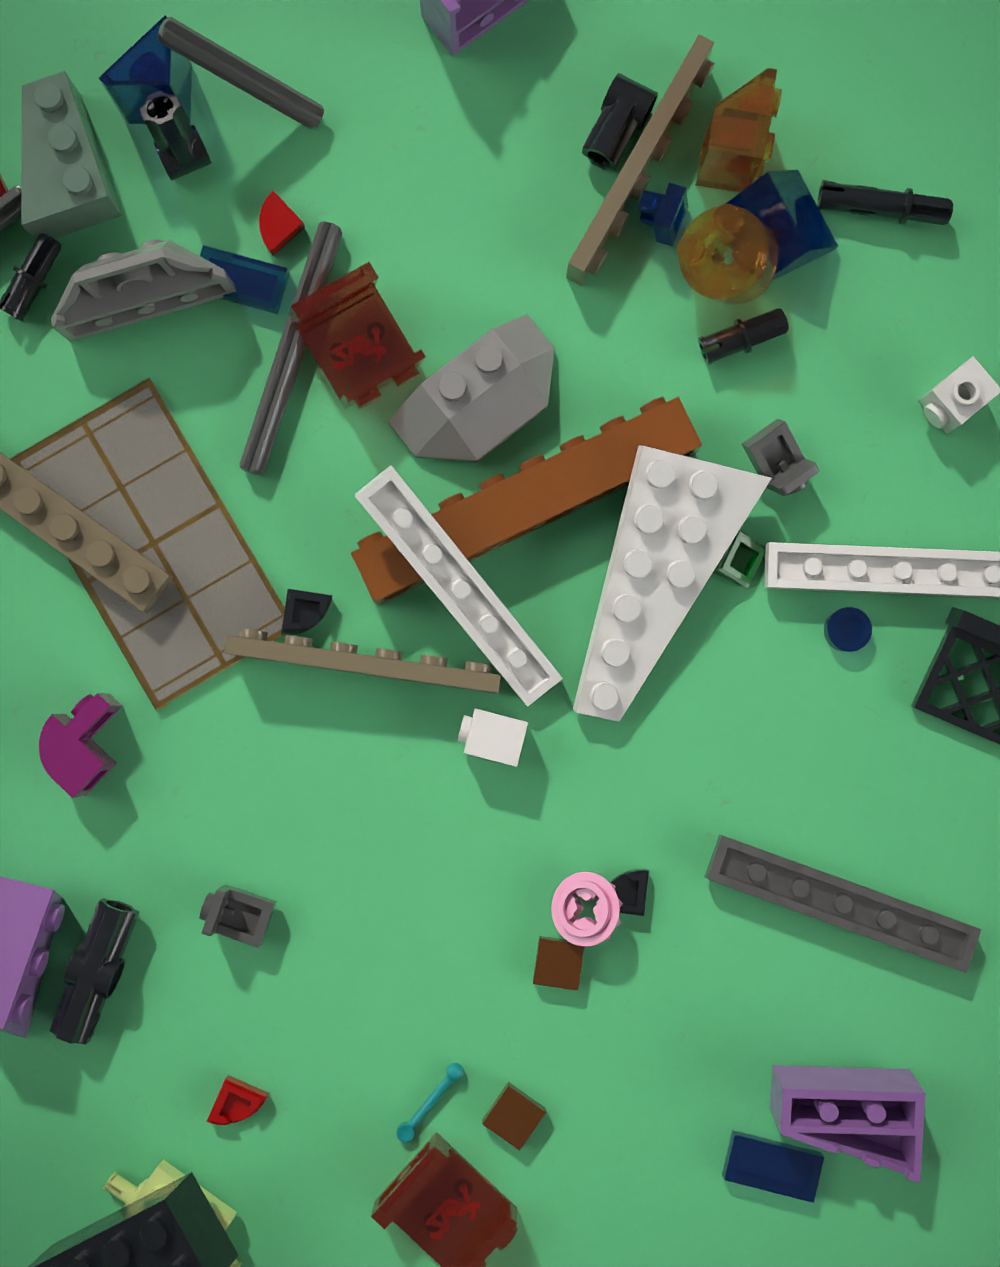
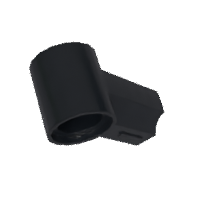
[582,73,658,171]
[139,90,212,181]

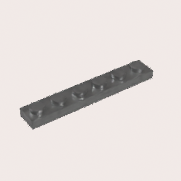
[704,834,981,973]

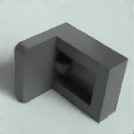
[742,419,820,496]
[199,884,277,948]

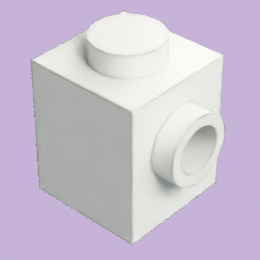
[918,356,1000,434]

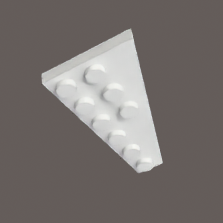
[573,445,772,722]

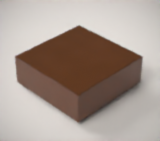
[533,936,585,991]
[482,1082,546,1151]

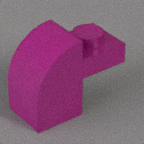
[39,693,122,798]

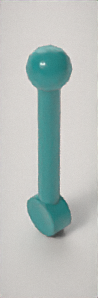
[396,1063,464,1143]

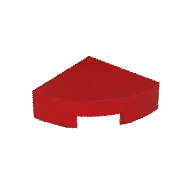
[259,191,305,256]
[206,1075,269,1126]

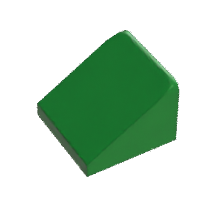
[713,531,766,589]

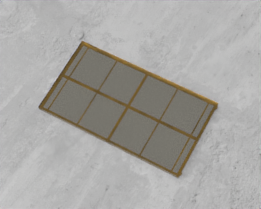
[10,378,285,710]

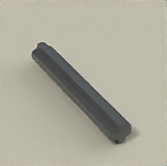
[157,17,324,129]

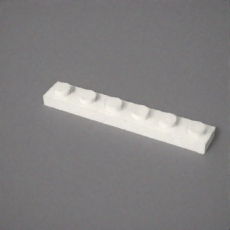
[355,465,563,707]
[764,542,1000,598]

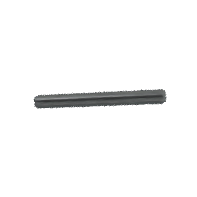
[240,221,342,475]

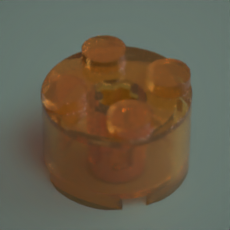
[677,204,778,305]

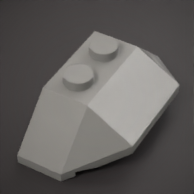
[51,240,237,342]
[388,314,555,462]

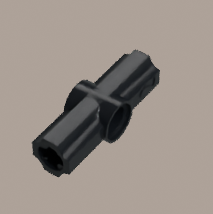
[49,898,139,1045]

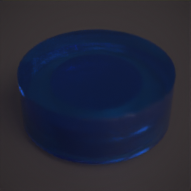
[824,607,872,652]

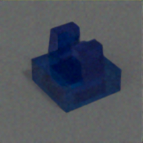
[637,182,688,247]

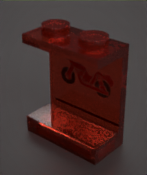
[289,262,426,409]
[371,1132,518,1267]

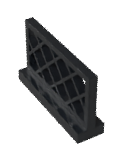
[911,607,1000,744]

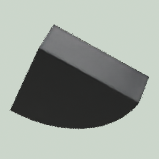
[281,589,333,635]
[610,869,649,916]

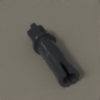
[817,180,953,225]

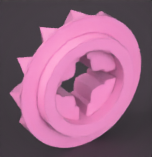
[551,872,623,947]

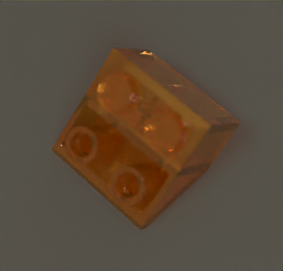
[695,68,782,194]

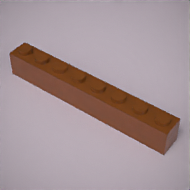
[351,396,702,605]

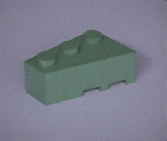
[21,71,122,240]

